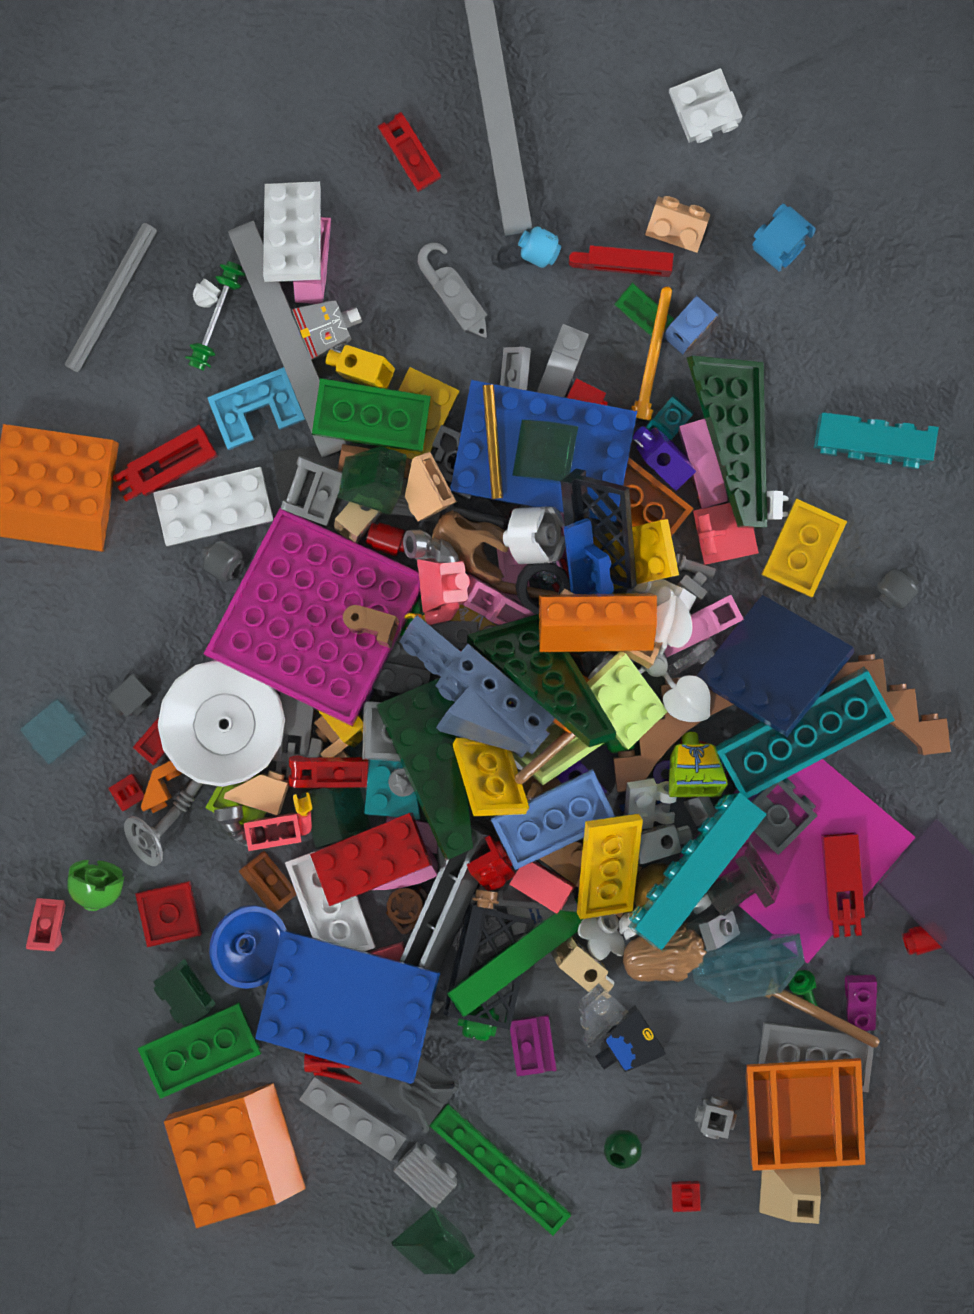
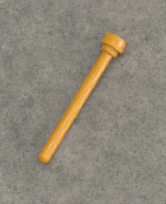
[631,287,672,421]

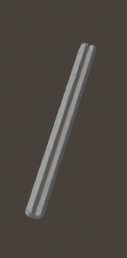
[65,223,157,372]

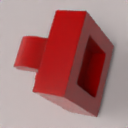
[108,773,145,812]
[671,1181,701,1212]

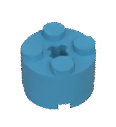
[752,204,816,272]

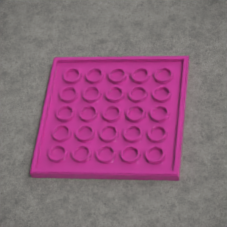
[204,508,421,727]
[680,759,916,964]

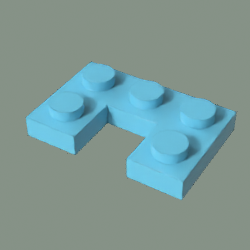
[207,367,306,450]

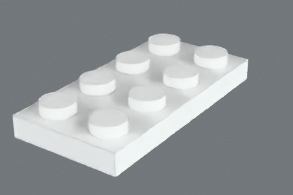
[263,182,321,282]
[153,467,274,547]
[285,845,376,952]

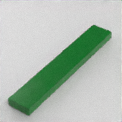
[447,896,583,1017]
[429,1103,571,1236]

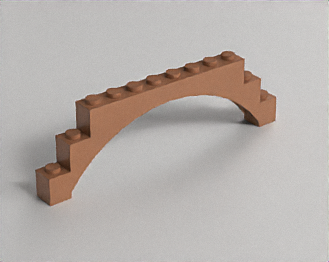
[612,654,951,792]

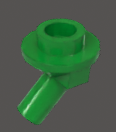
[788,970,817,1006]

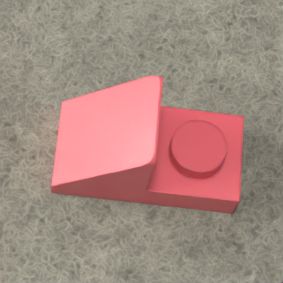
[26,898,65,951]

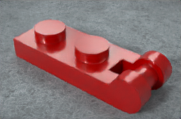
[377,112,441,192]
[288,755,368,788]

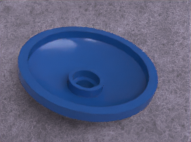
[209,905,287,989]

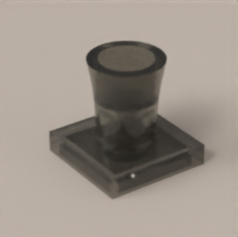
[707,842,780,916]

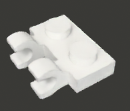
[624,778,677,829]

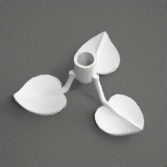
[588,595,711,722]

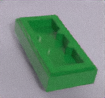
[613,283,674,337]

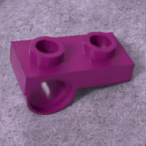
[845,974,877,1031]

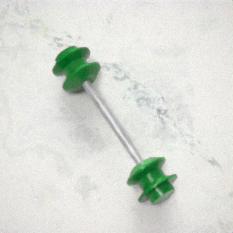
[185,261,246,371]

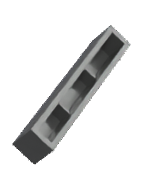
[400,822,499,972]

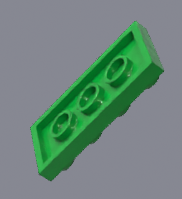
[312,378,431,453]
[138,1002,262,1099]

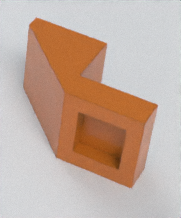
[141,761,182,813]

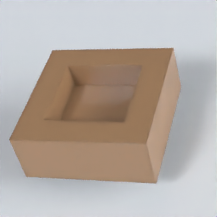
[314,716,340,743]

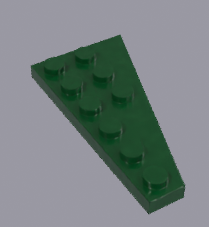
[687,356,767,529]
[467,614,616,747]
[376,678,473,861]

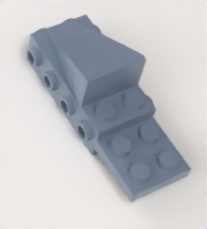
[400,615,555,758]

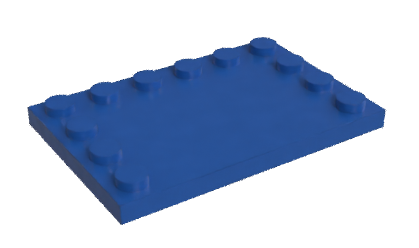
[450,380,637,523]
[255,930,440,1084]

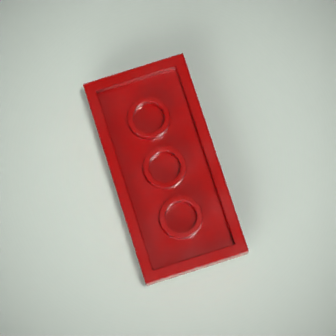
[310,813,432,906]

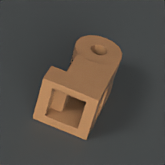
[343,605,400,648]

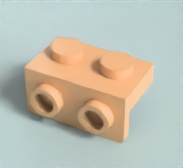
[645,196,710,253]

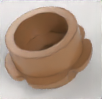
[472,889,499,909]

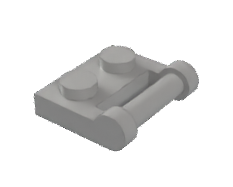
[281,456,346,526]

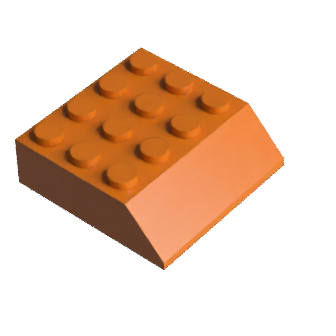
[0,424,119,552]
[746,1058,865,1171]
[164,1083,306,1228]

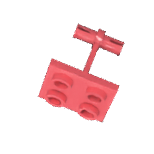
[693,503,759,565]

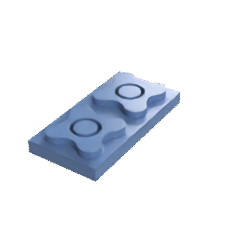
[491,769,615,870]

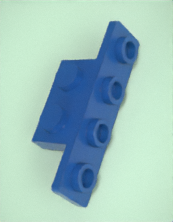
[564,518,614,594]

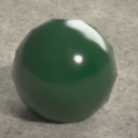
[604,1130,642,1169]

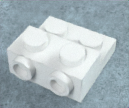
[669,68,742,143]

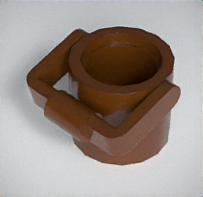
[386,885,428,935]

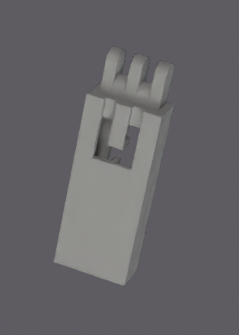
[273,693,315,781]

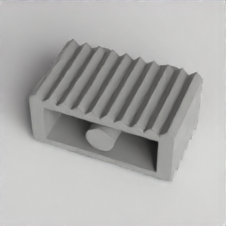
[394,1142,457,1209]

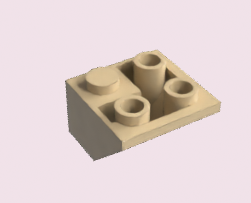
[759,1167,821,1224]

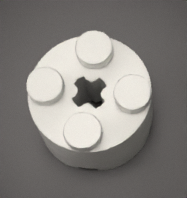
[503,507,566,564]

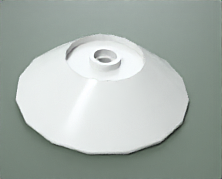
[158,660,285,787]

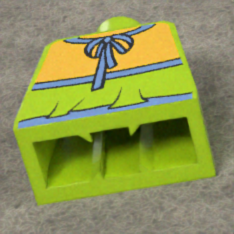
[669,732,728,797]

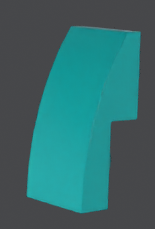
[646,395,694,440]

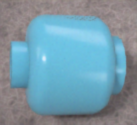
[518,226,561,268]

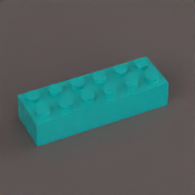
[715,667,895,799]
[628,793,766,950]

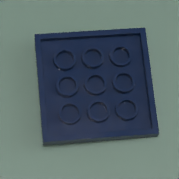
[696,595,854,737]

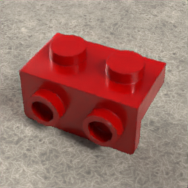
[466,835,516,891]

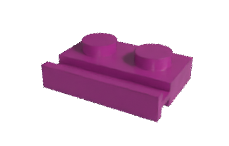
[510,1014,557,1077]

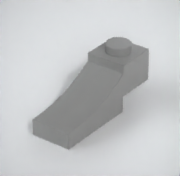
[537,324,589,398]

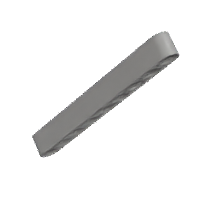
[464,0,532,236]
[228,220,347,458]

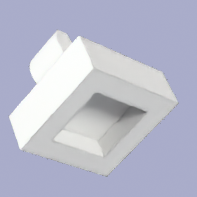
[767,491,789,520]

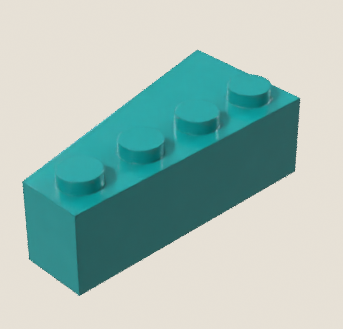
[814,412,939,469]
[364,702,421,819]

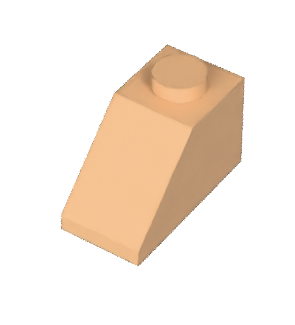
[405,452,456,521]
[224,770,289,815]

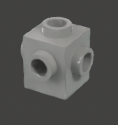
[695,1096,737,1139]

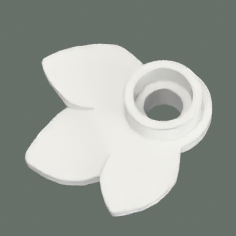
[578,914,625,961]

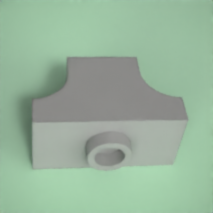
[686,908,740,951]

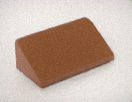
[239,851,297,913]

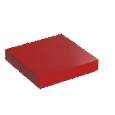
[135,881,202,947]

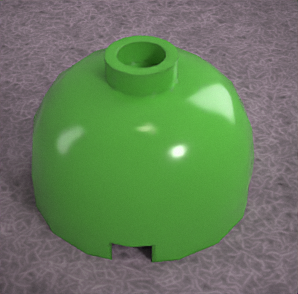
[68,860,124,911]

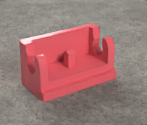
[510,861,576,914]

